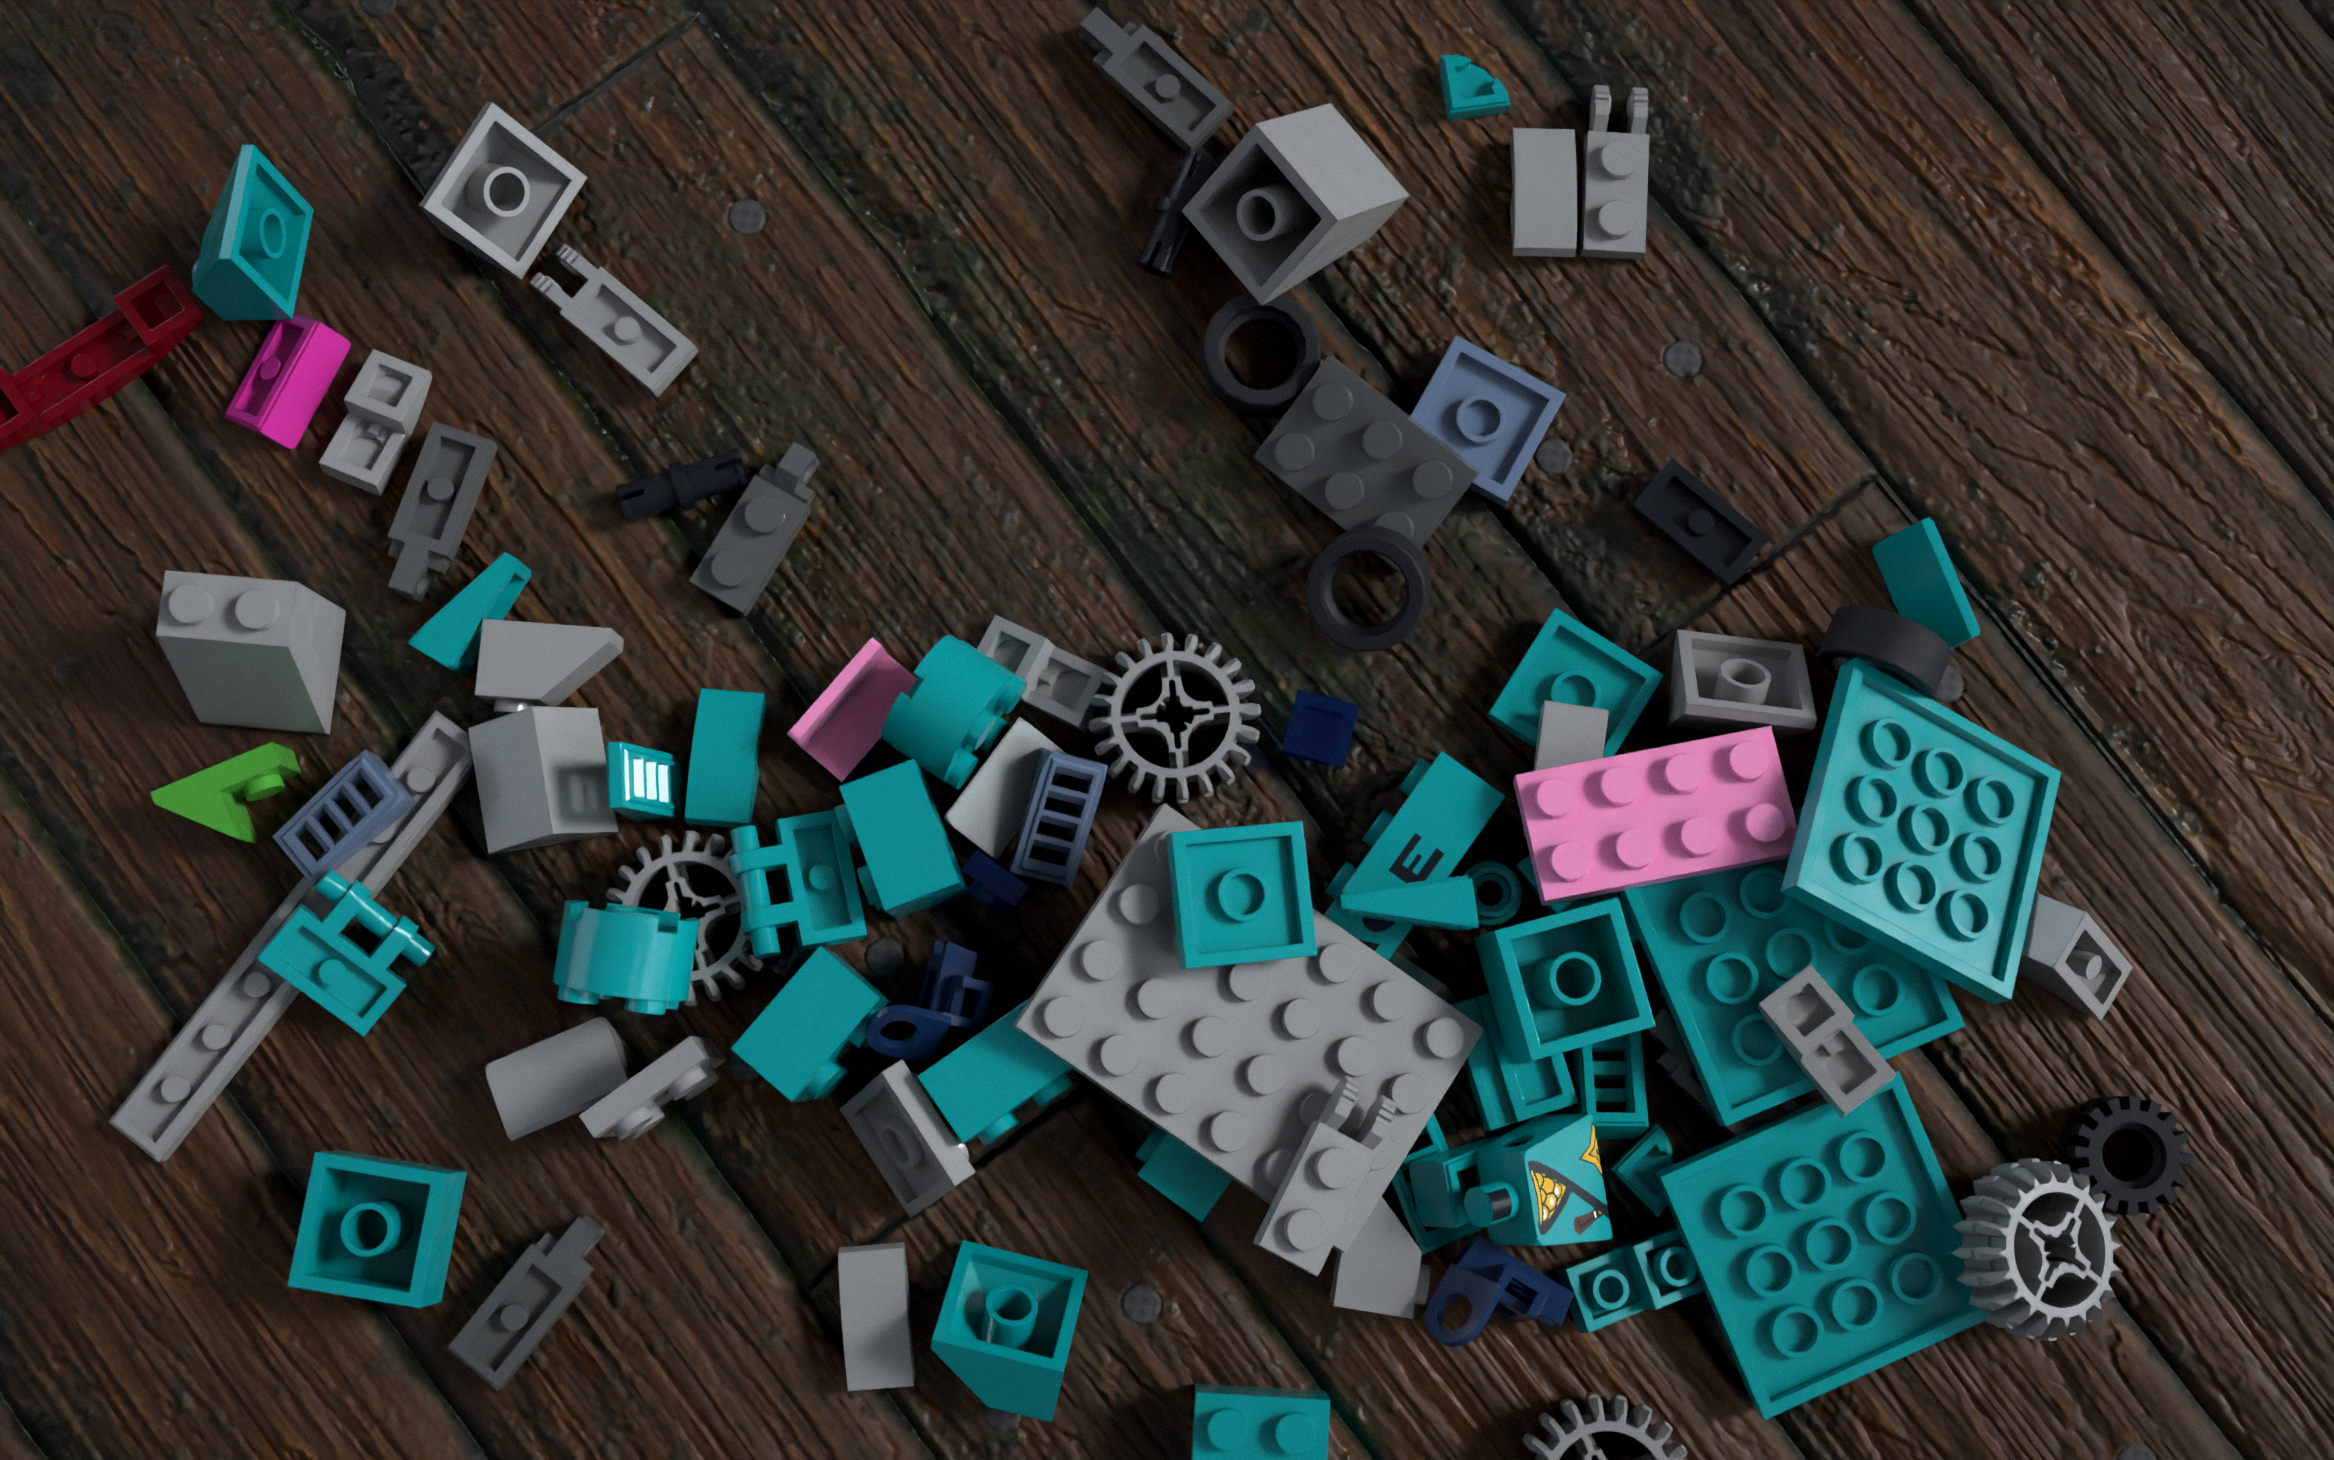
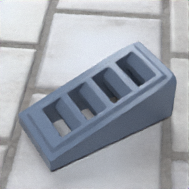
[1009,747,1108,887]
[272,750,417,886]

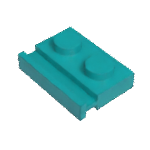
[1451,993,1579,1131]

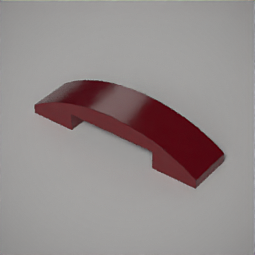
[0,264,205,451]

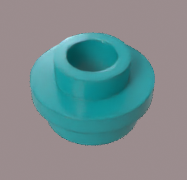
[1463,861,1522,926]

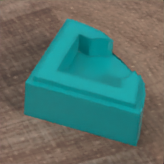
[1438,55,1510,121]
[1608,1124,1674,1217]

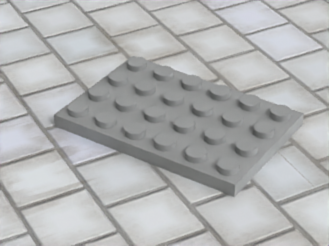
[1012,803,1485,1254]

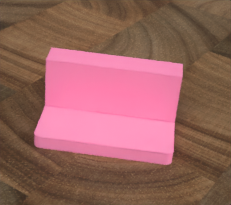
[787,638,917,784]

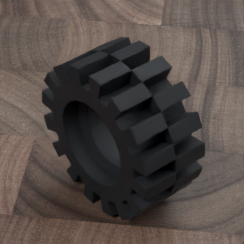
[2057,1096,2193,1216]

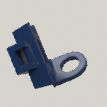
[866,940,994,1065]
[1426,1236,1574,1347]

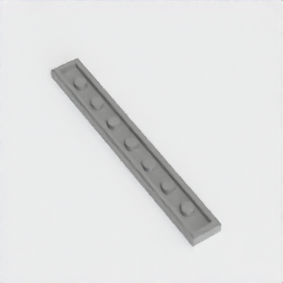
[108,711,475,1162]

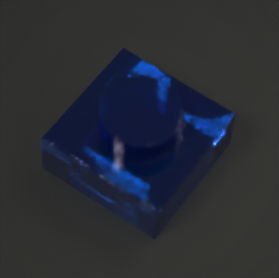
[1281,690,1360,770]
[962,849,1034,912]

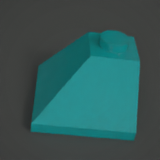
[192,144,314,321]
[930,1240,1089,1422]

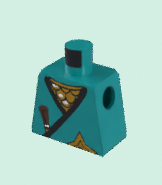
[1464,1114,1613,1246]

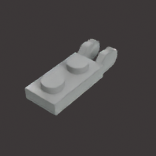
[1580,85,1650,260]
[529,243,699,398]
[1253,1075,1397,1276]

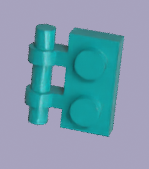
[729,810,867,959]
[257,868,435,1036]

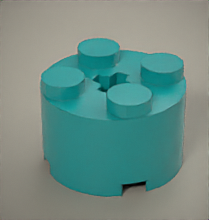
[881,634,1028,790]
[553,900,700,1015]

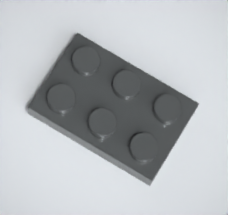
[1253,355,1481,573]

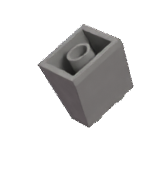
[1182,103,1410,305]
[156,570,346,735]

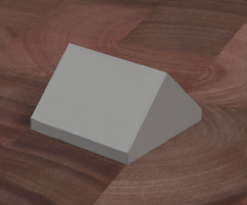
[419,101,587,280]
[1666,629,1817,742]
[468,706,618,855]

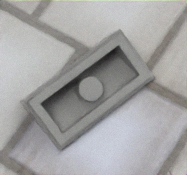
[943,717,1067,861]
[485,1017,631,1141]

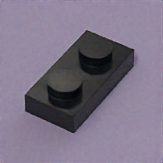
[1628,458,1770,590]

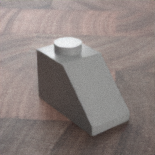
[475,619,624,716]
[2018,892,2133,1021]
[1329,1196,1430,1319]

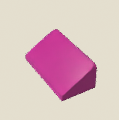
[224,313,351,449]

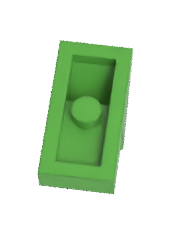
[150,742,302,844]

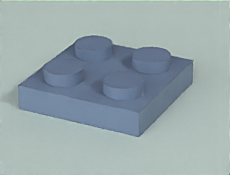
[1411,335,1566,507]

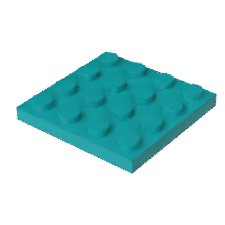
[1780,657,2061,1005]
[1619,807,1966,1126]
[1654,1069,1985,1420]

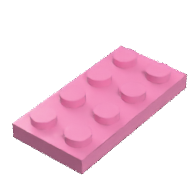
[1513,726,1797,906]

